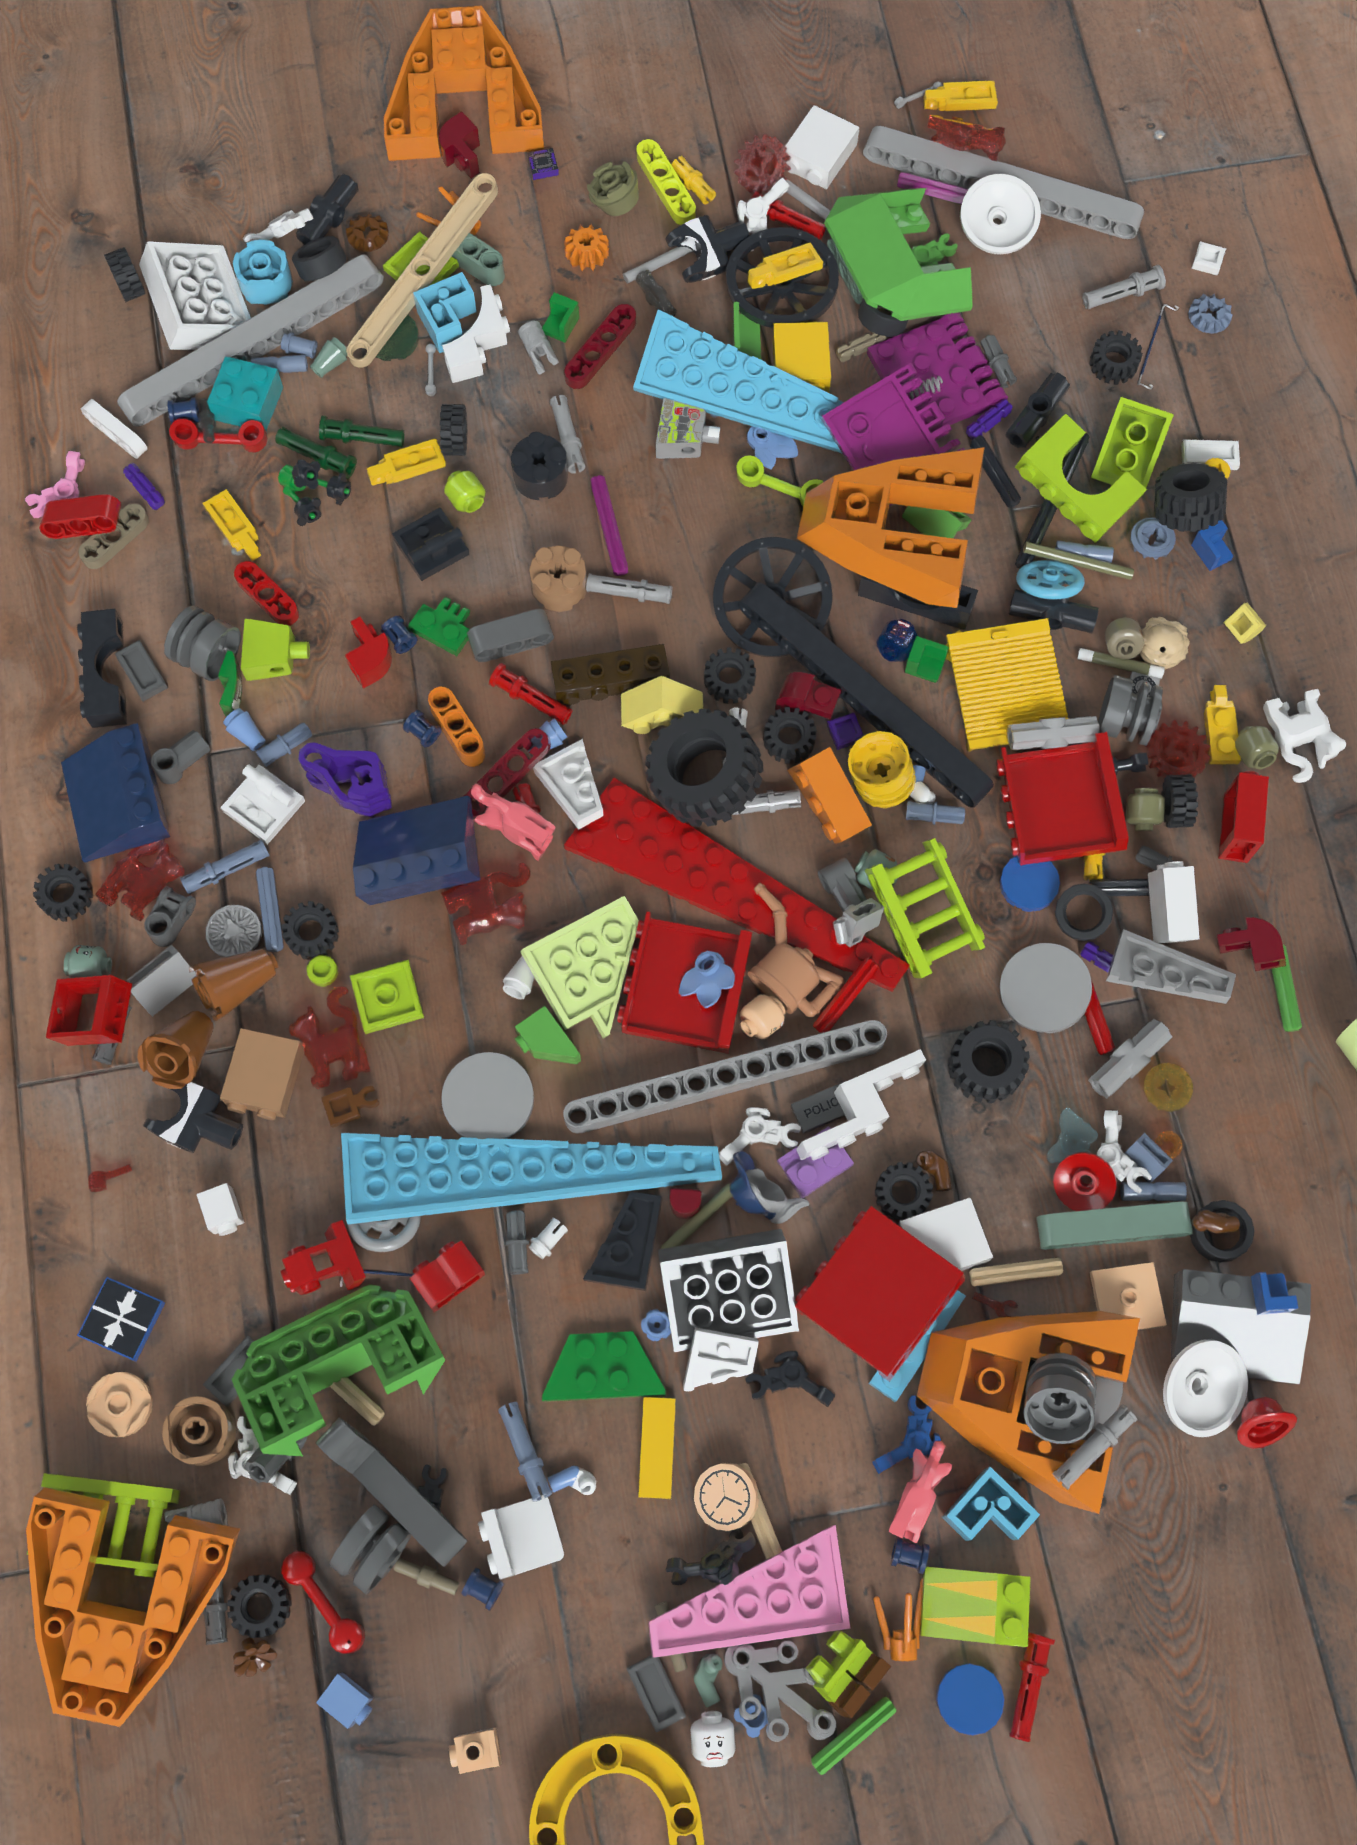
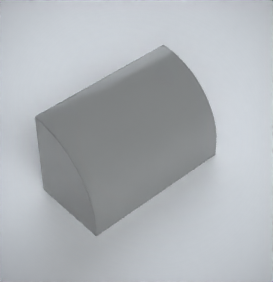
[126,945,197,1017]

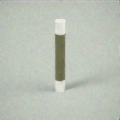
[1077,648,1165,679]

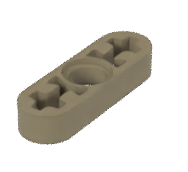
[78,504,149,569]

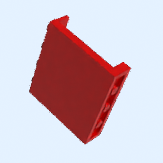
[996,732,1129,865]
[617,911,752,1054]
[795,1206,965,1382]

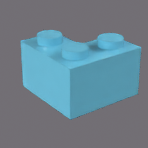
[413,272,477,353]
[942,1467,1040,1541]

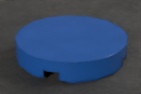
[999,856,1060,912]
[936,1663,1004,1736]

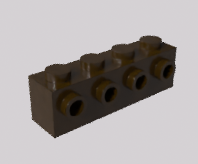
[551,644,670,705]

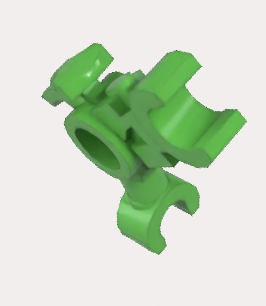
[911,233,958,267]

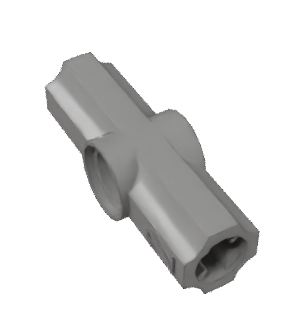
[1007,716,1100,750]
[1088,1019,1172,1099]

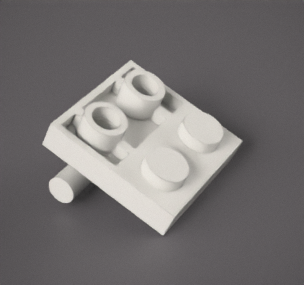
[221,764,305,845]

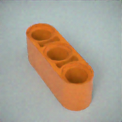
[428,686,485,767]

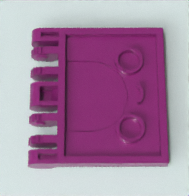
[867,312,1008,433]
[821,363,965,507]

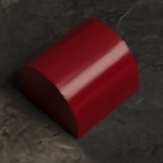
[670,1188,702,1219]

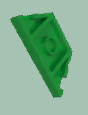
[542,1331,666,1402]

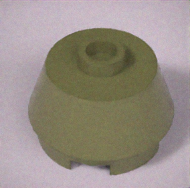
[587,161,639,216]

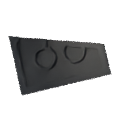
[583,1192,663,1291]

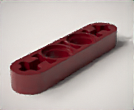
[564,304,636,389]
[463,728,551,819]

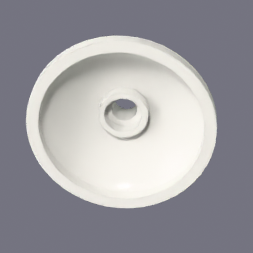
[960,174,1041,254]
[1163,1340,1248,1437]

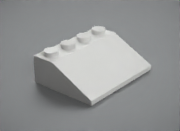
[139,242,251,350]

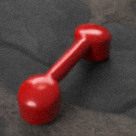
[169,419,268,453]
[281,1551,365,1654]

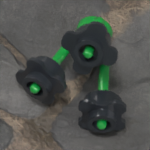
[278,459,351,526]

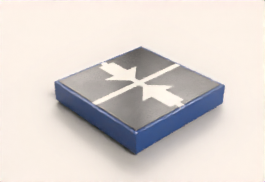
[77,1277,165,1362]

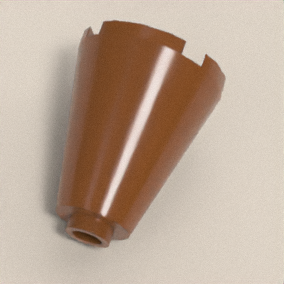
[189,949,278,1021]
[137,1011,214,1089]

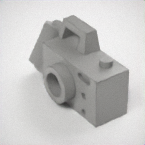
[833,898,884,947]

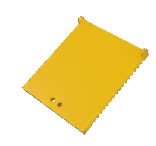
[946,618,1069,752]

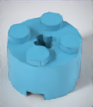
[233,239,293,305]

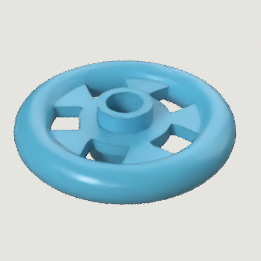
[1016,560,1085,599]

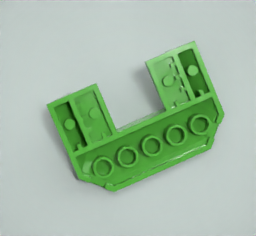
[824,188,973,321]
[231,1284,445,1457]

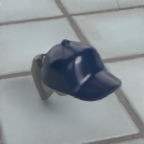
[730,1151,809,1224]

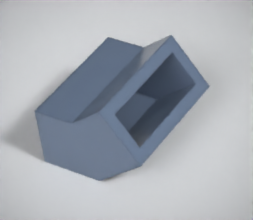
[1124,1133,1173,1183]

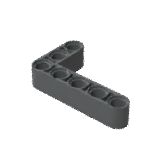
[315,1417,468,1567]

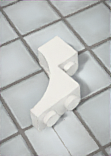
[442,284,510,383]

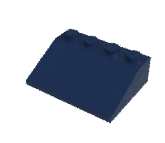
[61,723,170,863]
[353,795,481,905]

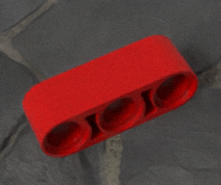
[39,494,121,539]

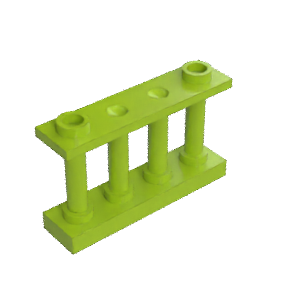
[864,838,985,978]
[27,1473,181,1577]

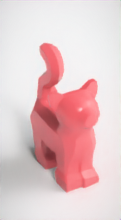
[471,783,556,861]
[888,1441,952,1543]

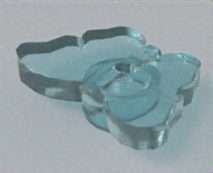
[1046,1108,1098,1163]

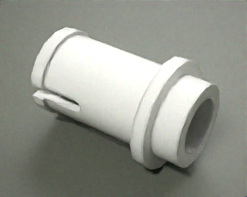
[529,1218,568,1259]

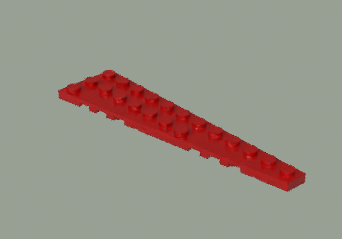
[564,777,910,992]

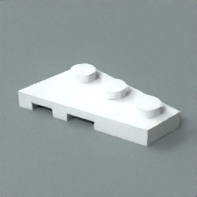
[533,739,604,830]

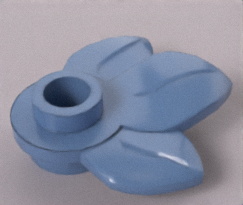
[747,426,798,469]
[679,951,735,1008]

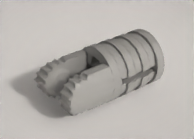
[518,321,559,374]
[164,1498,228,1533]

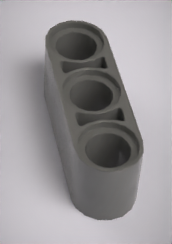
[467,609,554,662]

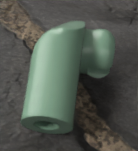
[693,1654,723,1708]

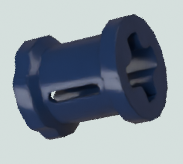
[167,397,200,424]
[381,616,418,654]
[403,710,442,748]
[890,1536,930,1574]
[461,1567,505,1611]

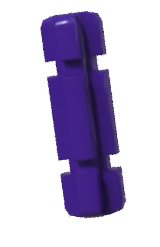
[966,399,1013,440]
[123,463,165,510]
[1080,942,1113,972]

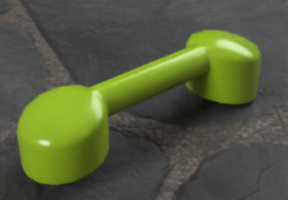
[736,455,823,506]

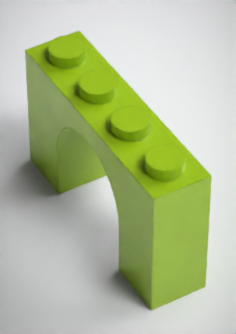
[1015,414,1147,544]

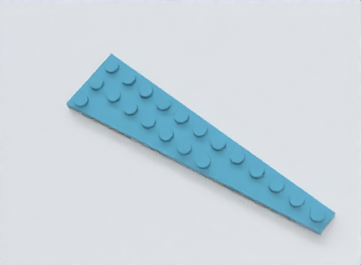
[633,309,844,453]
[341,1133,722,1224]

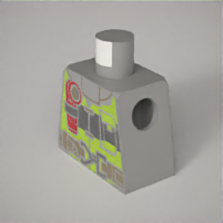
[656,398,721,459]

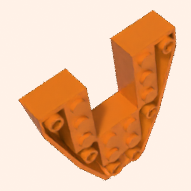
[384,6,544,161]
[796,448,984,608]
[916,1311,1140,1514]
[26,1487,240,1727]

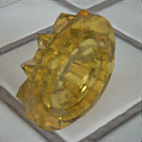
[1143,1063,1193,1112]

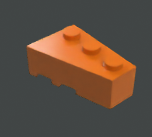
[787,747,872,844]

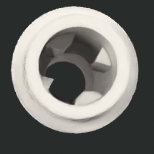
[503,956,534,999]

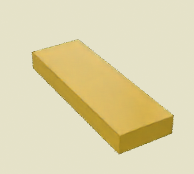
[638,1397,676,1499]

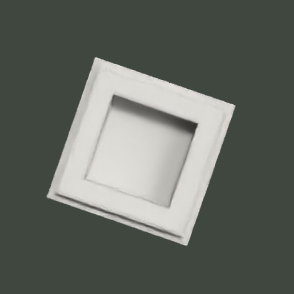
[1192,242,1226,275]

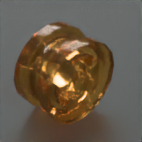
[1153,1131,1183,1160]

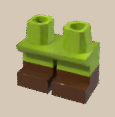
[806,1630,891,1718]

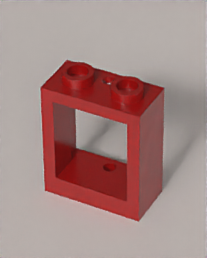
[1218,771,1269,863]
[46,975,132,1046]

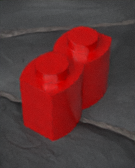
[410,1240,485,1312]

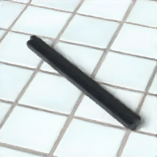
[1015,433,1090,569]

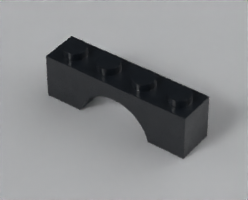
[858,576,978,630]
[77,608,127,728]

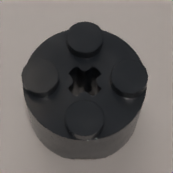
[511,432,568,500]

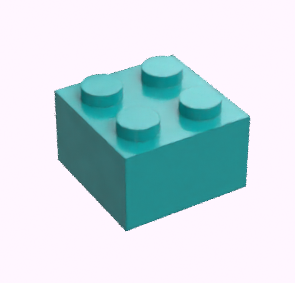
[207,356,283,431]

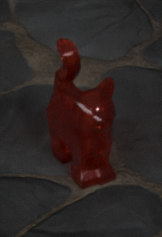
[927,115,1006,162]
[95,839,185,921]
[441,863,531,945]
[289,986,371,1090]

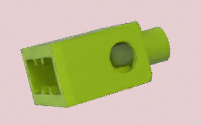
[241,619,310,681]

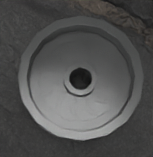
[329,1505,411,1594]

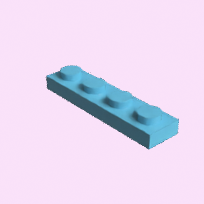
[869,1290,966,1402]

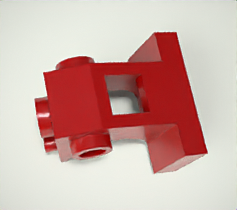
[281,1220,366,1295]

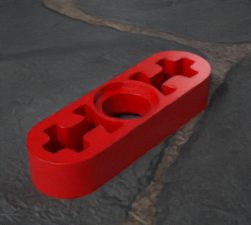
[234,561,299,626]

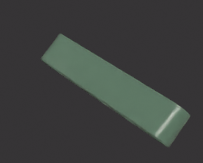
[1036,1202,1193,1250]

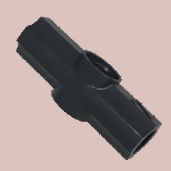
[296,173,359,245]
[1006,372,1070,448]
[1009,589,1099,633]

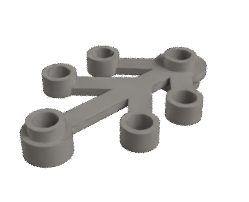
[724,1641,836,1742]

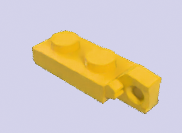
[923,81,998,111]
[748,243,823,289]
[367,438,446,486]
[202,489,261,561]
[1204,685,1241,764]

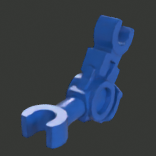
[872,1395,941,1474]

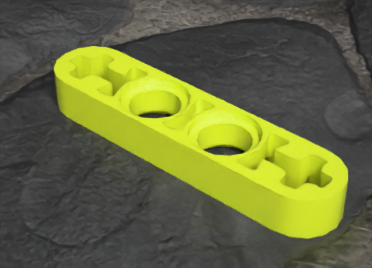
[636,139,696,225]

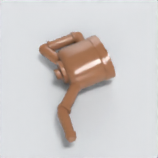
[748,883,845,1017]

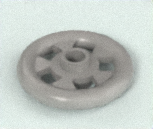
[346,1216,421,1252]

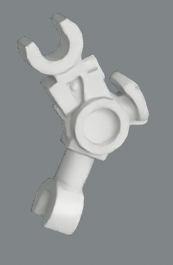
[737,178,789,251]
[242,208,313,242]
[719,1107,801,1166]
[1097,1110,1152,1193]
[228,1416,297,1495]

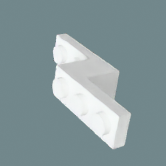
[796,1049,926,1160]

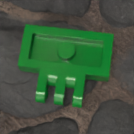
[408,597,470,657]

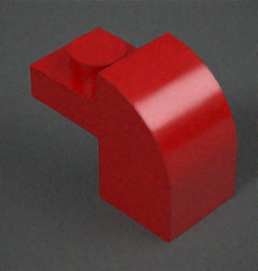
[345,616,392,689]

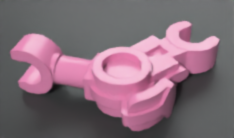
[25,451,85,518]

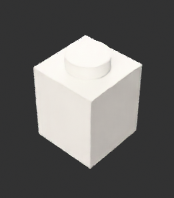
[197,1183,244,1236]

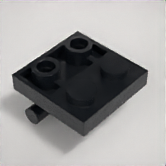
[392,507,470,581]

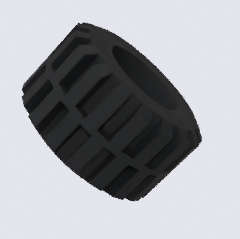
[1154,463,1227,532]
[948,1020,1030,1103]

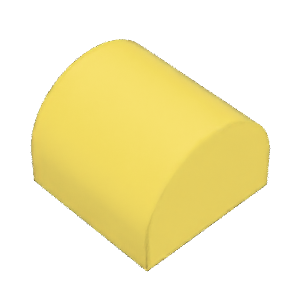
[1224,603,1266,644]

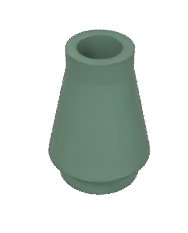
[310,337,348,378]

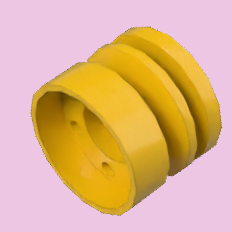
[848,731,916,808]

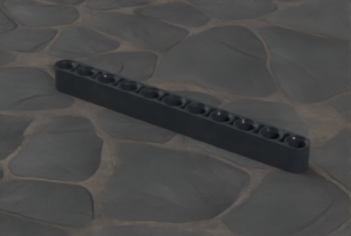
[738,582,994,808]

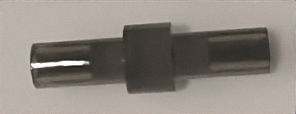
[198,398,216,443]

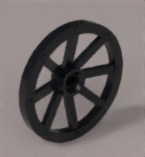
[726,227,839,328]
[713,537,833,657]

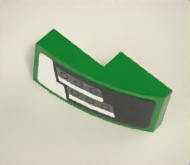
[218,650,242,716]

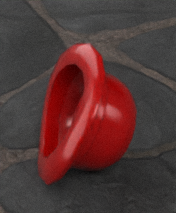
[1237,1397,1297,1449]

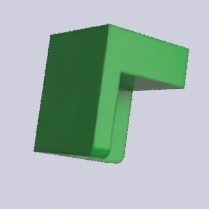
[542,292,579,343]
[905,636,949,683]

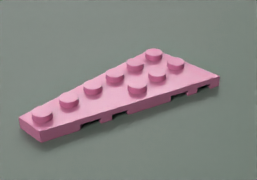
[648,1525,851,1658]

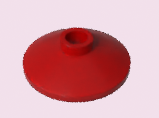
[1053,1152,1117,1211]

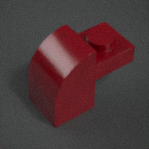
[439,111,480,179]
[775,672,841,720]
[1217,917,1286,971]

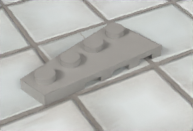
[1106,929,1236,1004]

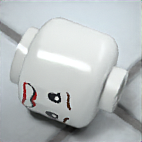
[690,1711,736,1767]

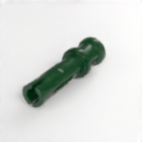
[319,415,405,448]
[275,427,357,479]

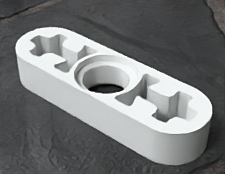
[81,399,147,459]

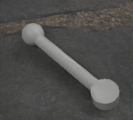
[894,82,943,109]
[425,343,437,396]

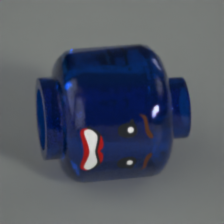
[876,619,918,662]

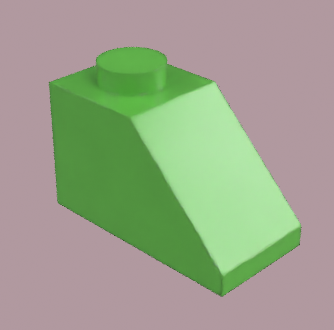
[514,1006,581,1064]

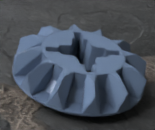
[1188,293,1233,333]
[1130,518,1176,560]

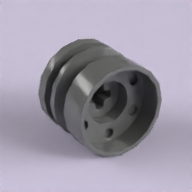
[164,605,241,681]
[1098,675,1163,746]
[1024,1353,1097,1444]

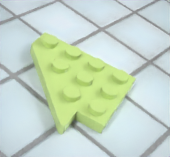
[520,896,639,1039]

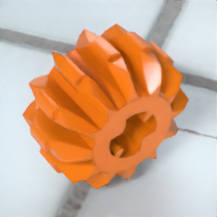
[564,224,609,271]

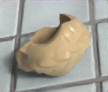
[1140,617,1190,670]

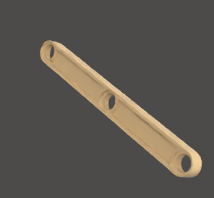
[347,173,498,368]

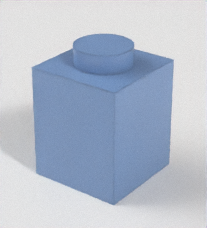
[316,1672,374,1729]

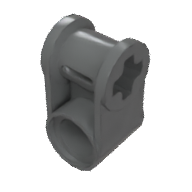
[144,886,196,947]

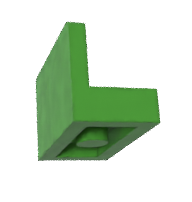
[733,302,761,360]
[902,506,972,538]

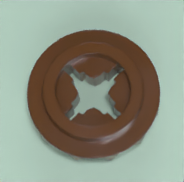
[346,212,389,252]

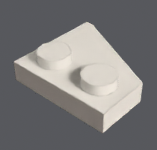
[683,1327,759,1391]

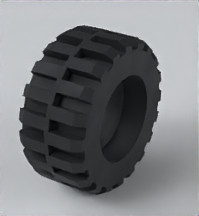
[645,708,763,827]

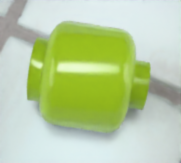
[444,470,486,513]

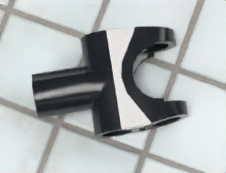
[665,215,750,283]
[143,1082,243,1153]

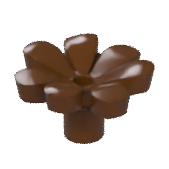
[233,1638,277,1677]

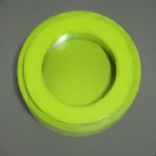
[307,955,338,987]

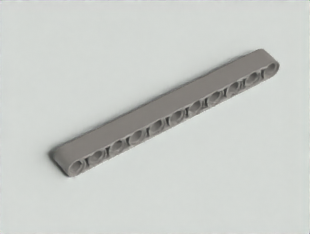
[863,126,1144,239]
[117,255,383,427]
[563,1020,887,1134]

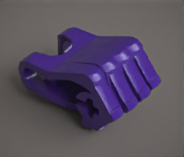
[298,742,392,817]

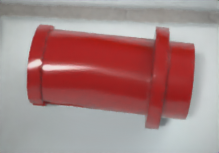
[512,783,541,814]

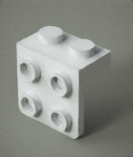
[478,1495,564,1579]

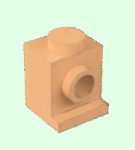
[449,1728,502,1774]

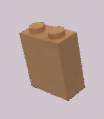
[220,1028,305,1120]

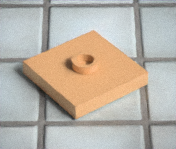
[1090,1262,1167,1330]

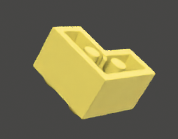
[621,676,703,734]

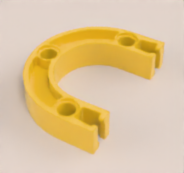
[529,1734,704,1845]

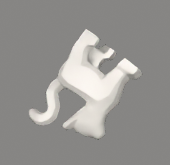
[1263,689,1346,783]

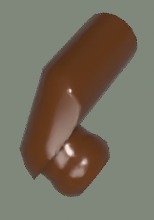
[916,1150,952,1192]
[1192,1210,1240,1233]

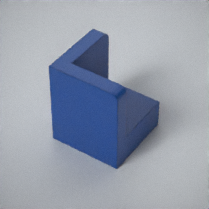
[1191,520,1233,571]
[1251,1272,1298,1315]

